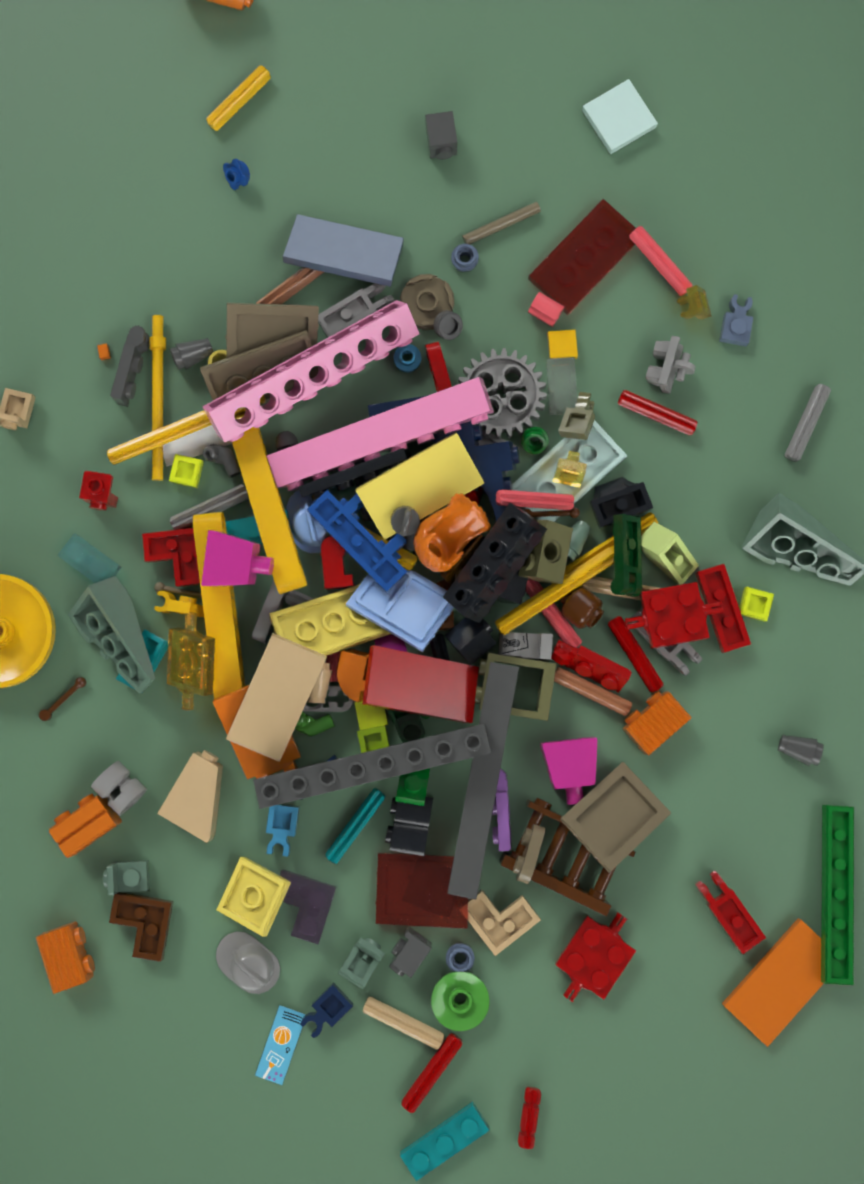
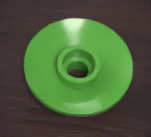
[431,971,490,1031]

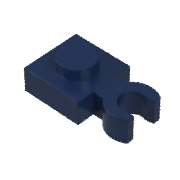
[300,982,354,1038]

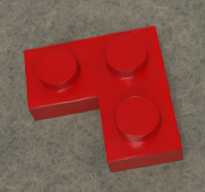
[142,528,200,587]

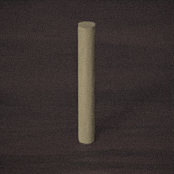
[462,202,541,245]

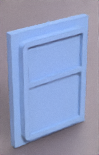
[346,569,454,652]

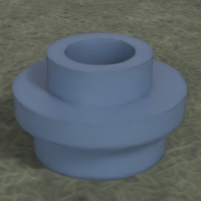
[451,244,479,272]
[446,943,475,972]

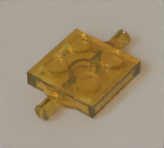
[167,612,215,710]

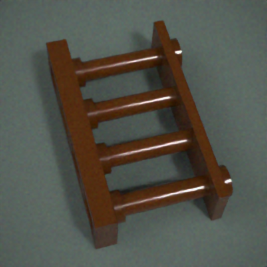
[499,798,636,917]

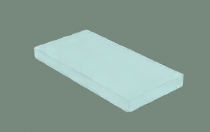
[512,420,627,522]

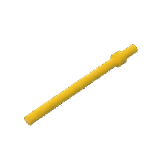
[149,315,166,481]

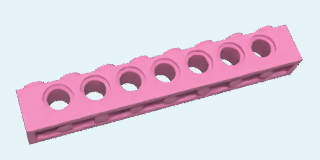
[202,300,420,442]

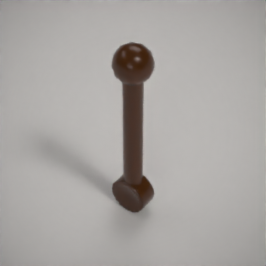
[523,507,580,518]
[39,677,86,721]

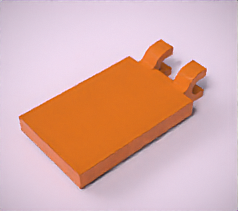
[213,685,301,780]

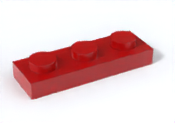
[695,564,751,653]

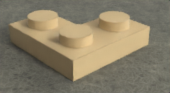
[459,890,541,956]

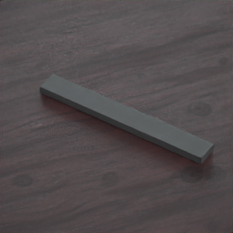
[447,662,519,900]

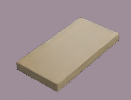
[226,633,327,762]

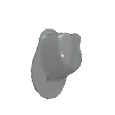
[216,932,280,994]

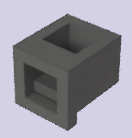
[389,926,432,978]

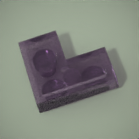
[280,869,337,944]

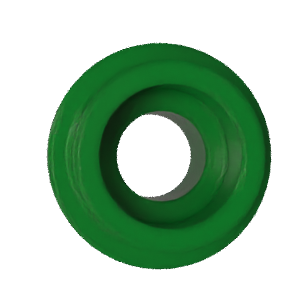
[521,427,549,454]

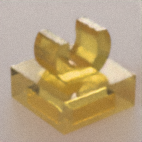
[677,285,711,320]
[552,451,587,488]

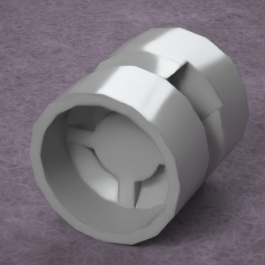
[91,761,147,816]

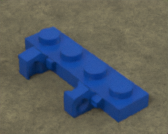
[307,490,407,593]

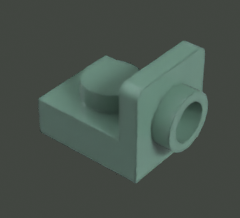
[103,860,150,895]

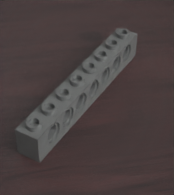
[253,723,492,809]

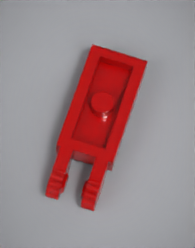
[695,870,766,955]

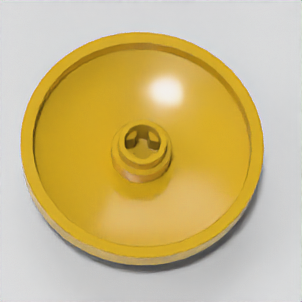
[0,574,56,688]

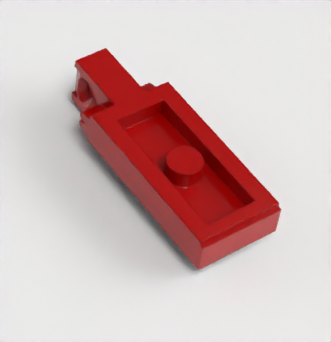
[551,640,632,693]

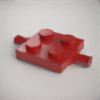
[625,582,723,649]
[555,912,636,1002]

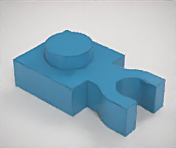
[266,804,300,857]

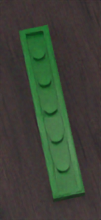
[821,805,854,985]

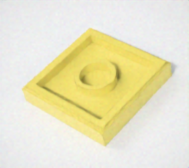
[216,857,291,937]

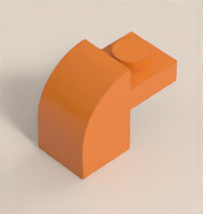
[337,649,369,702]

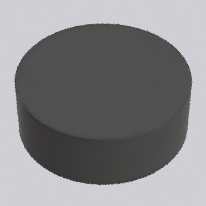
[434,310,463,340]

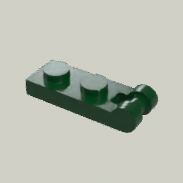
[610,514,642,597]

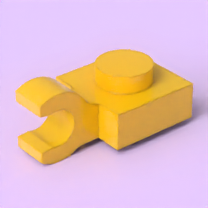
[154,591,204,618]

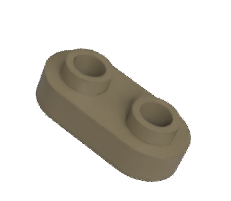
[513,824,545,884]

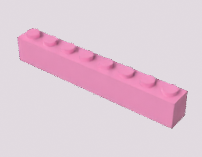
[267,377,494,491]

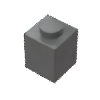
[425,111,457,160]

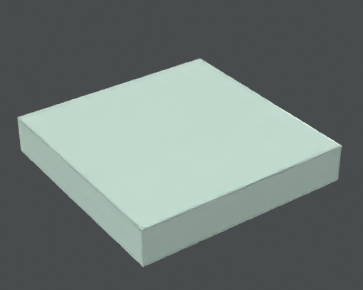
[582,79,658,155]

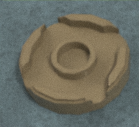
[400,274,454,330]

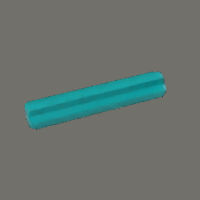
[325,788,386,864]

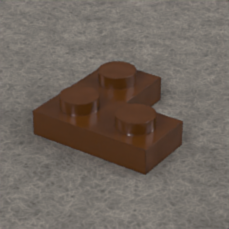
[109,892,174,962]

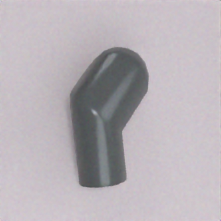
[203,444,241,478]

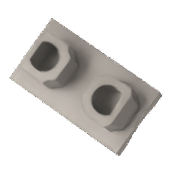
[646,336,696,394]

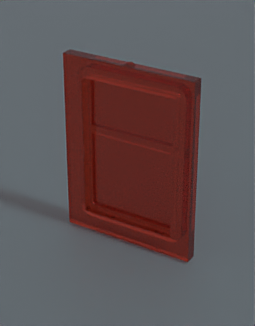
[375,853,469,929]

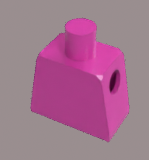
[201,530,274,586]
[540,737,597,805]

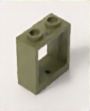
[475,653,556,721]

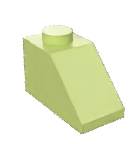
[641,522,699,585]

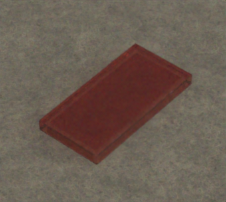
[528,199,636,315]

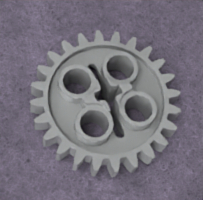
[458,348,547,439]

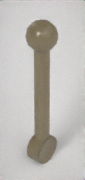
[154,582,202,599]

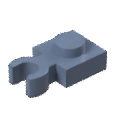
[719,294,753,347]

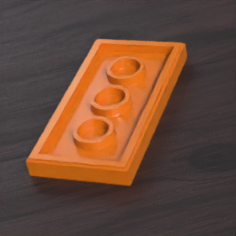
[722,918,824,1047]

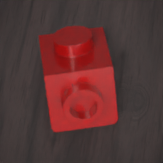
[79,471,118,511]

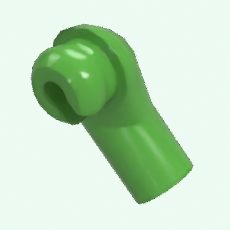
[295,712,335,737]

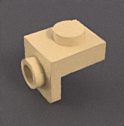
[0,388,36,430]

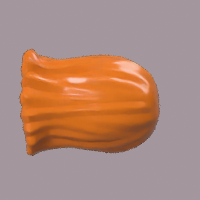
[413,493,491,572]

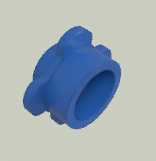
[223,158,250,190]

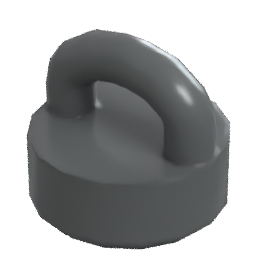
[391,506,420,536]

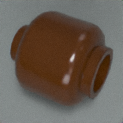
[561,587,604,629]

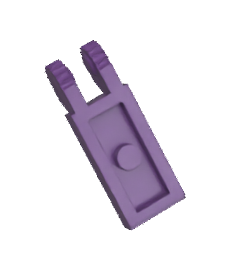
[492,768,512,851]

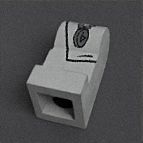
[498,632,553,661]

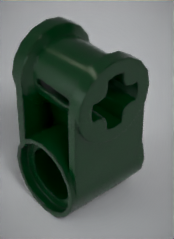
[387,709,425,743]

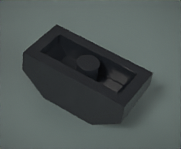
[590,477,653,529]

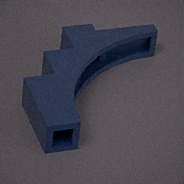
[368,395,520,522]

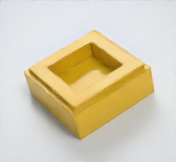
[547,329,578,361]

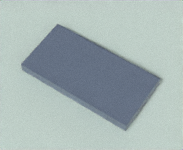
[283,214,404,287]

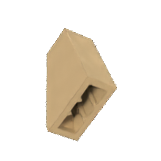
[157,750,223,843]

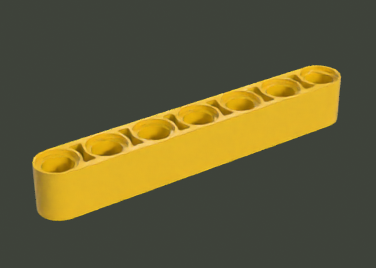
[232,411,308,595]
[193,512,246,699]

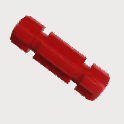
[518,1087,541,1149]

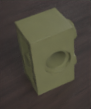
[518,520,573,584]

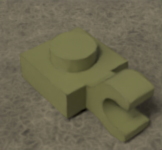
[558,392,595,440]

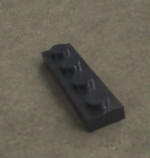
[298,448,411,501]

